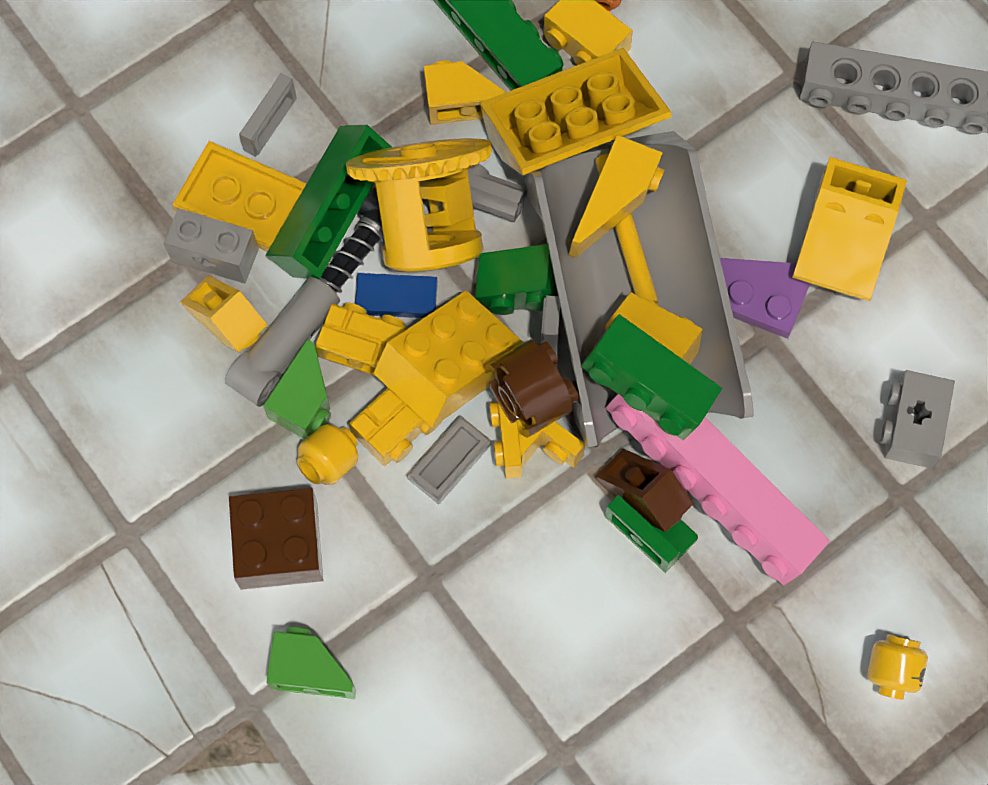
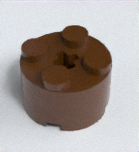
[485,340,579,438]

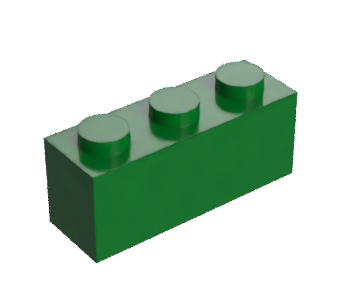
[580,314,723,441]

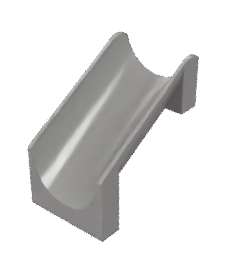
[523,131,754,448]

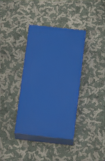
[355,273,438,318]

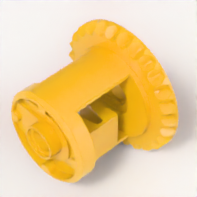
[346,138,492,271]

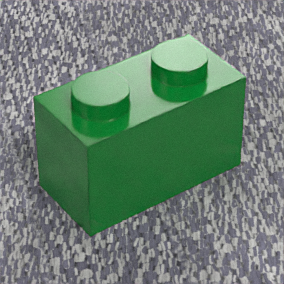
[475,244,558,315]

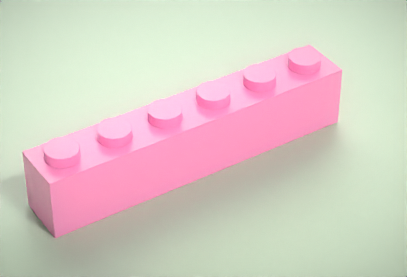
[605,394,830,586]

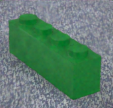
[433,0,564,91]
[265,125,392,279]

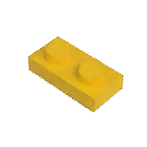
[490,402,522,479]

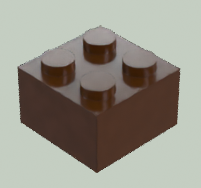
[229,488,324,590]

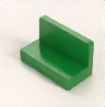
[605,495,698,573]

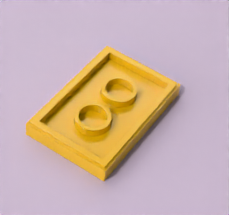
[172,141,307,252]

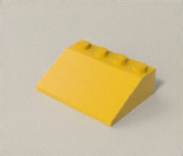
[480,48,672,175]

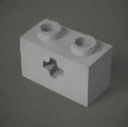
[164,208,259,284]
[880,370,955,469]

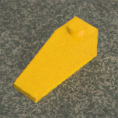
[569,135,665,258]

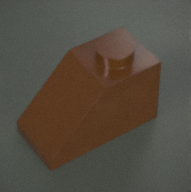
[595,449,694,532]

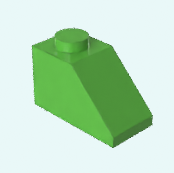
[263,339,331,439]
[266,627,356,699]

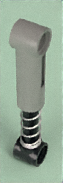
[225,187,384,407]

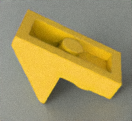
[517,420,585,468]

